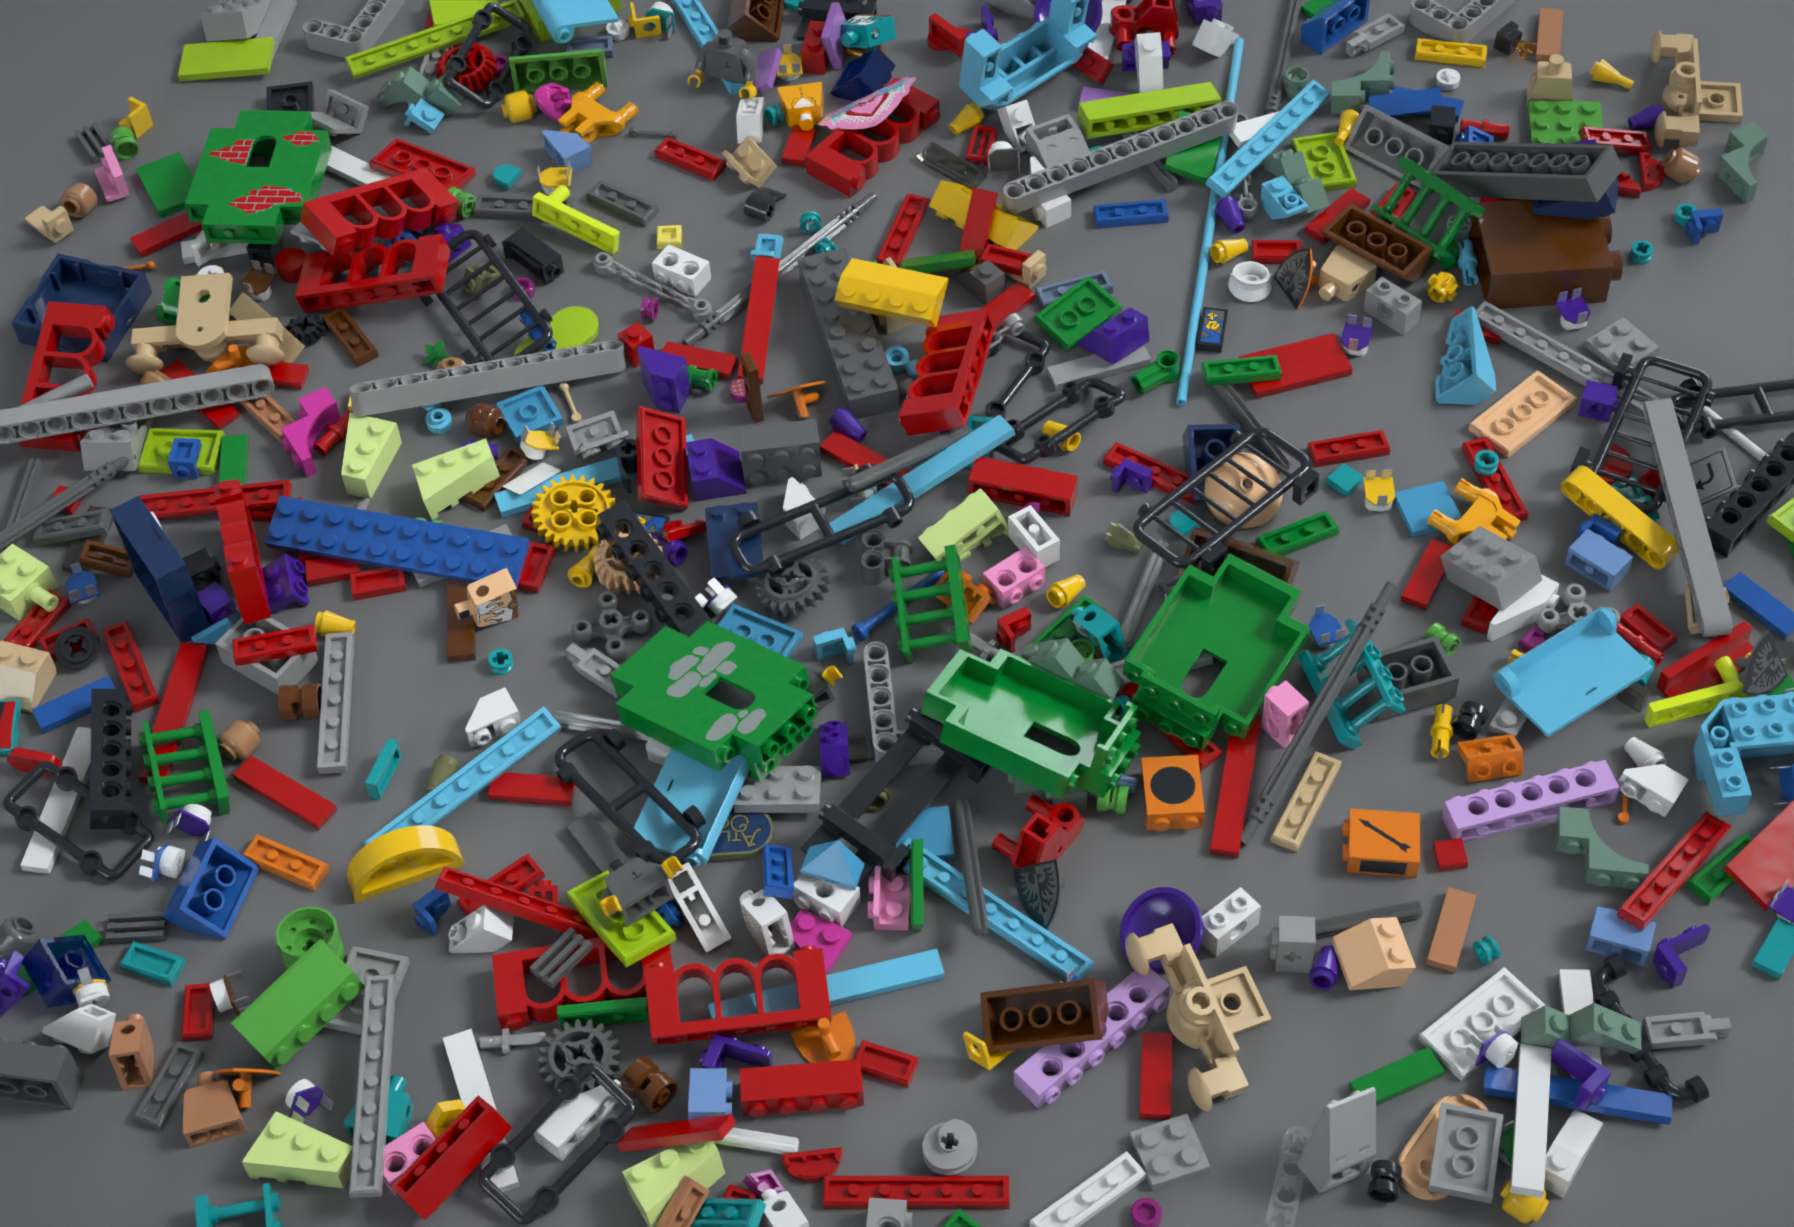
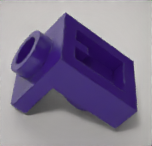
[1110,458,1153,493]

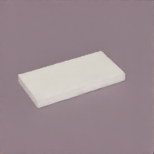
[1418,967,1545,1081]

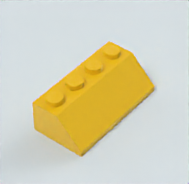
[929,180,1039,250]
[834,258,949,327]

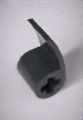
[744,187,786,222]
[617,439,637,493]

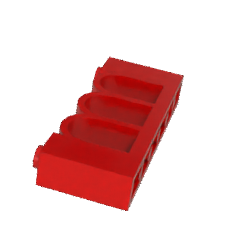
[805,77,940,198]
[300,167,459,257]
[295,233,451,313]
[18,302,115,452]
[898,308,995,436]
[213,479,271,625]
[492,937,678,1031]
[644,945,832,1046]

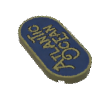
[682,807,774,863]

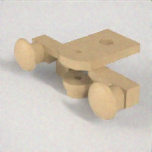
[1650,30,1743,148]
[125,273,285,375]
[1125,923,1271,1112]

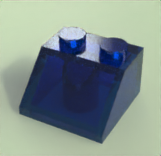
[830,46,896,101]
[22,935,111,1007]

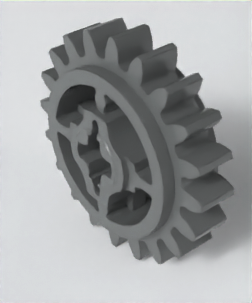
[755,555,830,617]
[537,1019,622,1093]

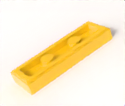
[1414,38,1487,67]

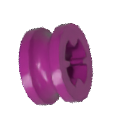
[640,297,659,321]

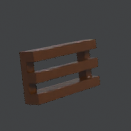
[78,539,133,578]

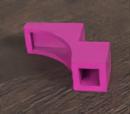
[280,386,340,477]

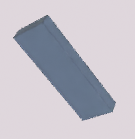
[1035,270,1113,310]

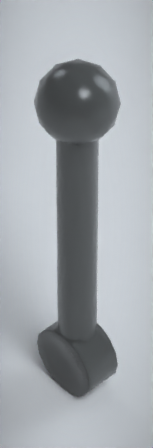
[629,127,678,139]

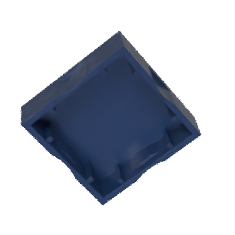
[11,254,152,363]
[109,496,210,643]

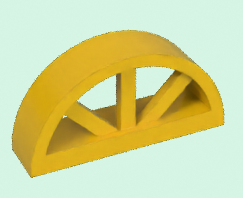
[347,826,465,903]

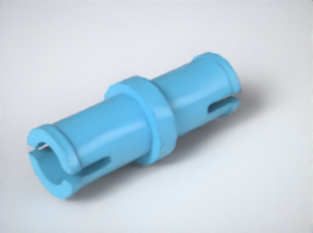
[1458,240,1479,286]

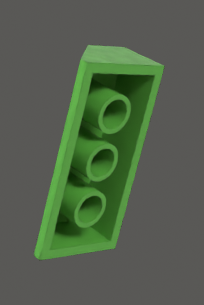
[509,49,608,94]
[231,938,365,1071]

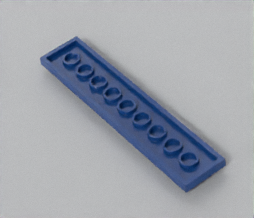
[264,496,531,588]

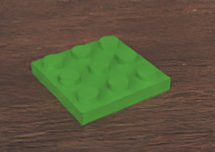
[1527,100,1603,144]

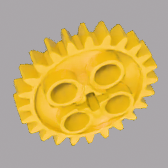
[532,474,615,552]

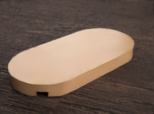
[1398,1094,1488,1200]

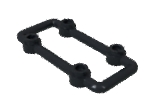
[444,2,533,109]
[985,325,1051,419]
[994,378,1126,464]
[3,761,154,881]
[478,1064,637,1225]

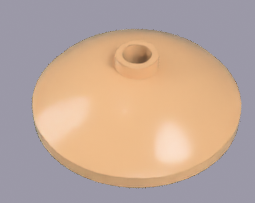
[1204,452,1283,529]

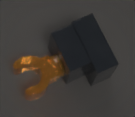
[1494,20,1537,59]

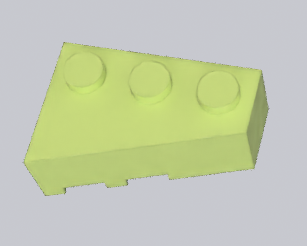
[341,412,402,500]
[412,439,500,521]
[918,488,1008,561]
[242,1112,352,1189]
[622,1141,725,1227]

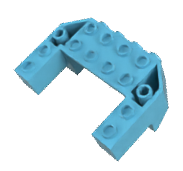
[959,0,1097,112]
[1693,692,1794,817]

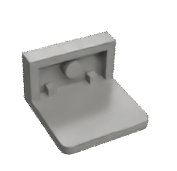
[310,90,369,136]
[565,410,629,459]

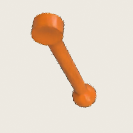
[122,261,156,270]
[1617,794,1630,825]

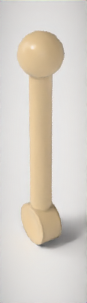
[559,382,582,423]

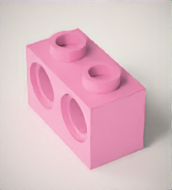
[983,547,1045,609]
[1261,681,1309,748]
[383,1122,436,1196]

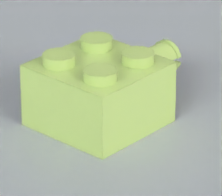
[0,544,59,621]

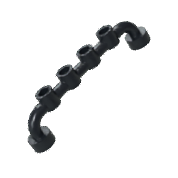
[1594,954,1709,1103]

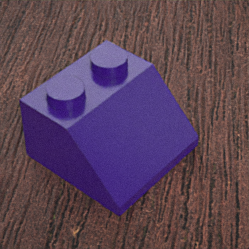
[1078,307,1150,364]
[637,346,691,413]
[686,438,746,501]

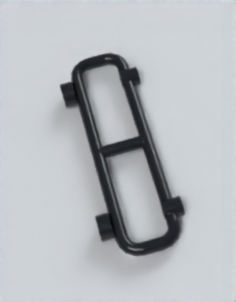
[1671,378,1794,439]
[729,463,915,578]
[555,728,706,864]

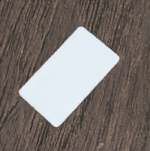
[503,463,561,494]

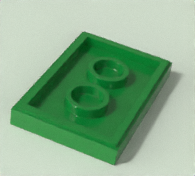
[1163,110,1222,184]
[135,152,194,218]
[1034,275,1123,352]

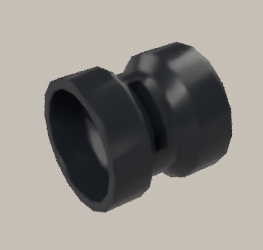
[1451,701,1489,740]
[1367,1160,1403,1203]

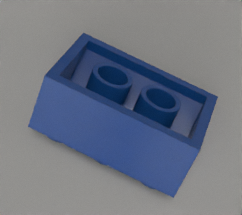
[1301,0,1370,55]
[162,837,260,940]

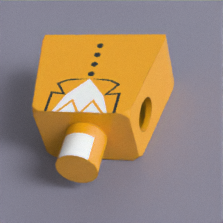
[778,82,824,131]

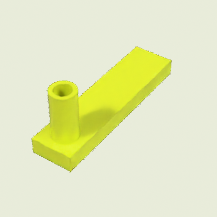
[532,185,620,255]
[1644,656,1754,728]

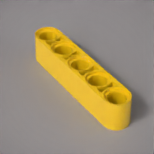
[1560,466,1679,569]

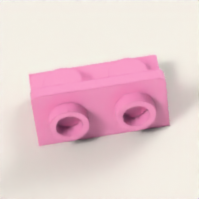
[94,145,130,202]
[868,866,910,930]

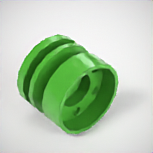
[275,906,346,970]

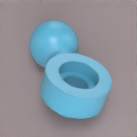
[885,346,918,380]
[422,403,452,434]

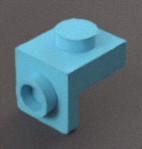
[404,98,444,134]
[750,234,784,263]
[813,627,857,665]

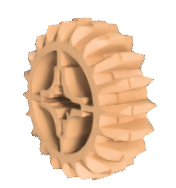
[593,532,662,596]

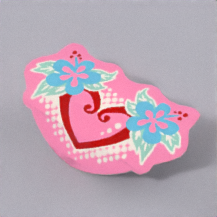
[818,77,916,130]

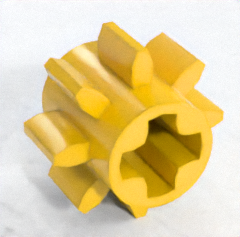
[1426,271,1459,303]

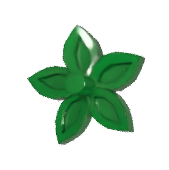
[423,340,450,368]

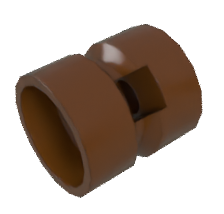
[278,683,322,721]
[620,1056,678,1113]

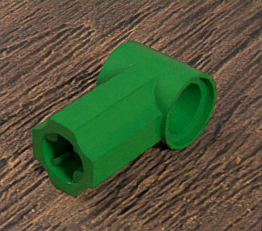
[1130,350,1179,394]

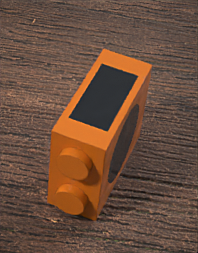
[1140,755,1205,831]
[1342,808,1420,878]

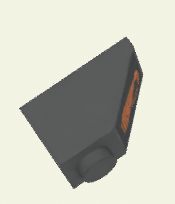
[953,260,1005,305]

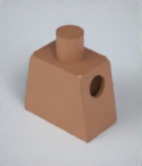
[109,1014,154,1091]
[183,1071,247,1148]

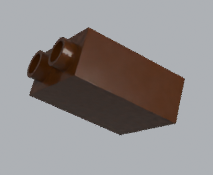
[1469,199,1623,309]

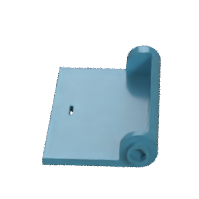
[531,0,619,44]
[1493,607,1654,737]
[629,748,749,867]

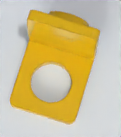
[627,2,662,39]
[962,1031,1014,1070]

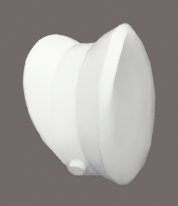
[1228,261,1272,303]

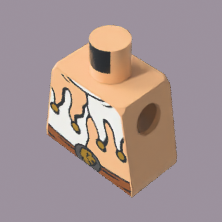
[454,568,519,627]

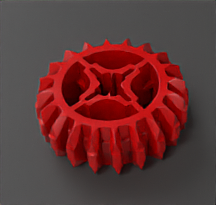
[435,42,498,93]

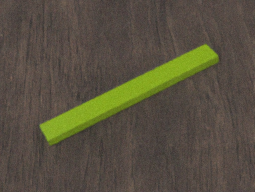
[345,0,525,80]

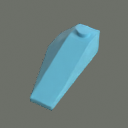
[1435,306,1497,405]

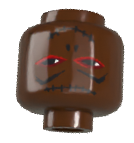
[465,403,505,439]

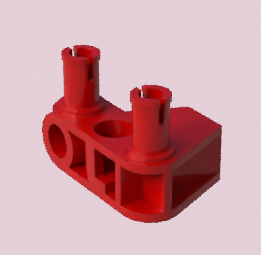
[1108,0,1179,56]
[991,794,1085,869]

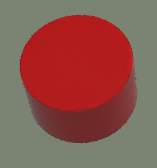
[275,248,305,283]

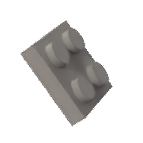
[1585,317,1659,371]
[1130,1114,1211,1191]

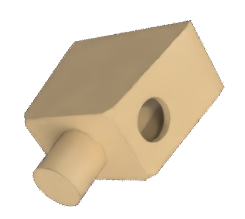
[1526,54,1573,105]
[1318,244,1377,302]

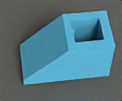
[1260,175,1308,220]

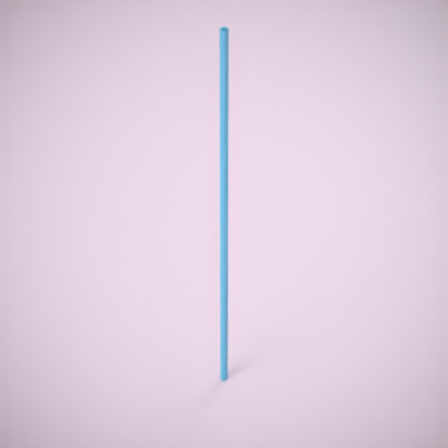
[1176,38,1244,406]

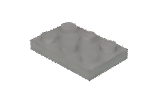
[734,765,822,813]
[324,946,410,1035]
[1428,1102,1504,1204]

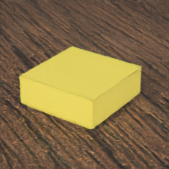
[657,225,682,250]

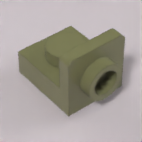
[462,262,502,300]

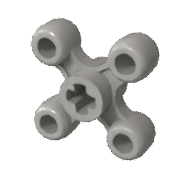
[1536,584,1620,634]

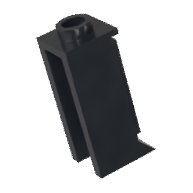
[502,227,564,285]

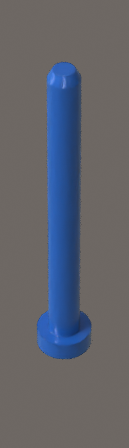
[851,570,944,641]

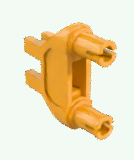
[558,82,639,143]
[1427,478,1521,545]

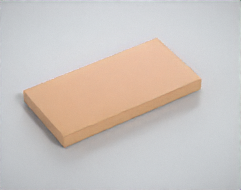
[1468,370,1577,458]

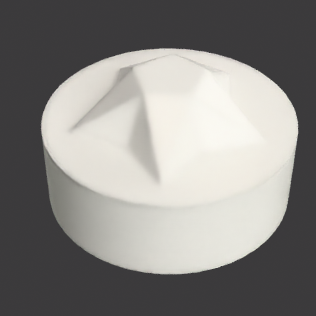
[606,19,630,41]
[1436,68,1460,91]

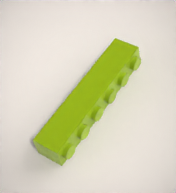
[1076,82,1221,139]

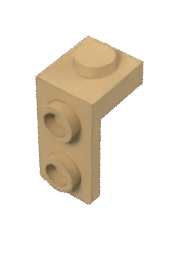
[25,206,74,243]
[1004,250,1047,289]

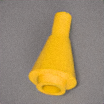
[1590,59,1634,90]
[1334,110,1360,146]
[567,546,599,588]

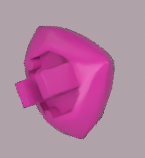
[534,83,572,122]

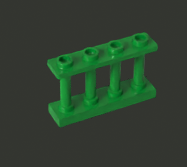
[1371,156,1486,260]
[889,544,973,663]
[138,710,230,824]

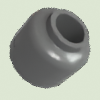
[0,916,38,959]

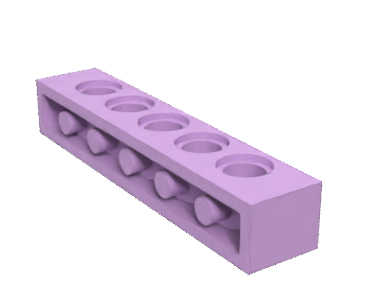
[1441,760,1619,842]
[1014,967,1170,1109]

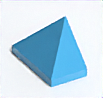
[191,611,242,645]
[800,840,864,890]

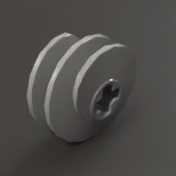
[922,1119,978,1176]

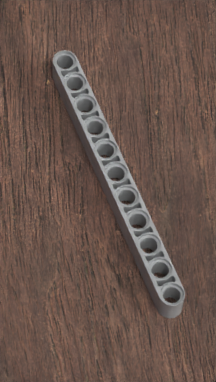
[1002,101,1239,214]
[349,340,626,416]
[0,364,275,444]
[1643,398,1733,638]

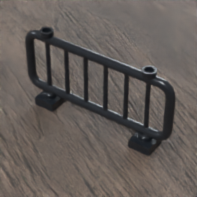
[419,229,553,364]
[1570,352,1716,514]
[1133,427,1320,576]

